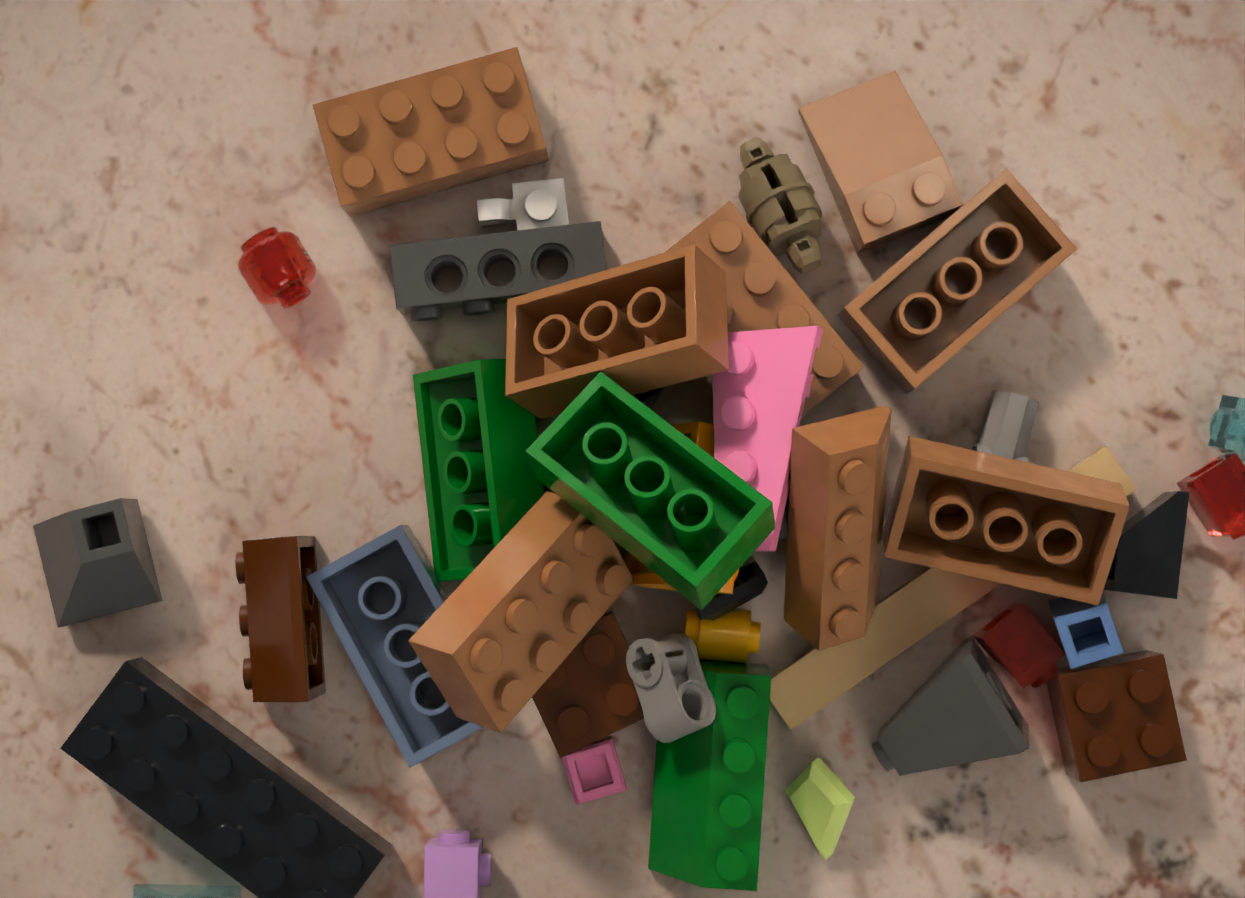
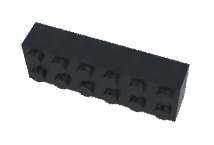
[60,657,393,898]

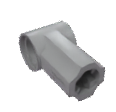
[972,390,1039,463]

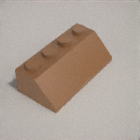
[784,406,892,651]

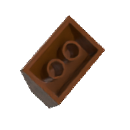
[235,536,326,702]

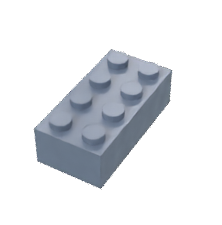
[306,525,483,768]

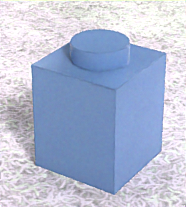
[1048,593,1124,669]

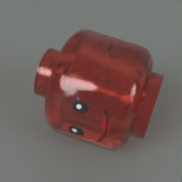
[238,227,316,309]

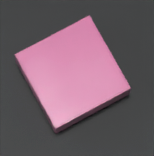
[562,737,627,805]

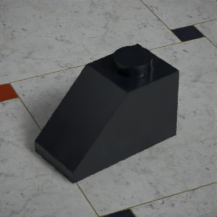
[1104,491,1189,599]

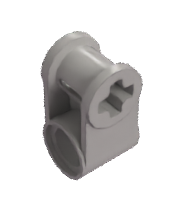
[626,632,716,743]

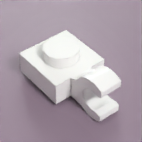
[477,178,569,230]

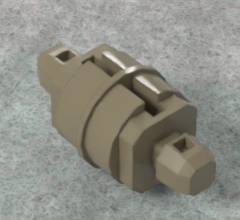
[738,138,823,274]

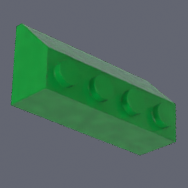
[413,359,544,582]
[648,660,771,891]

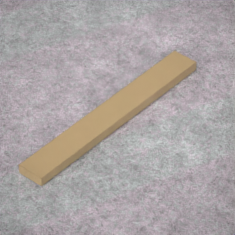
[770,446,1137,730]

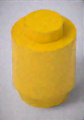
[684,609,761,663]

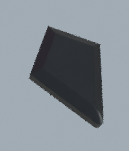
[695,561,768,621]

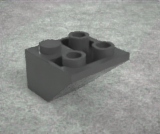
[33,498,163,628]

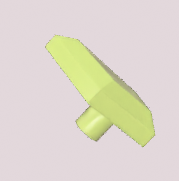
[785,757,855,860]

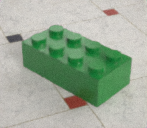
[525,371,775,610]

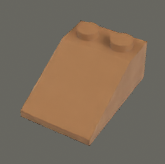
[798,71,963,254]

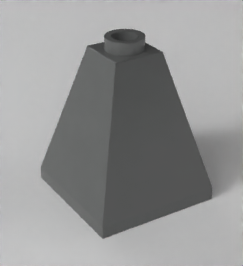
[872,635,1029,776]

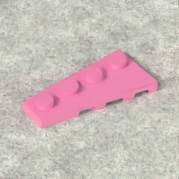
[713,326,823,552]

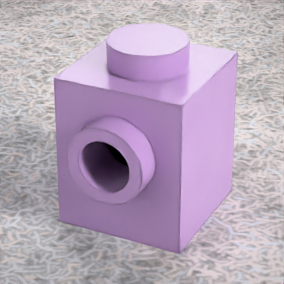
[423,829,492,898]

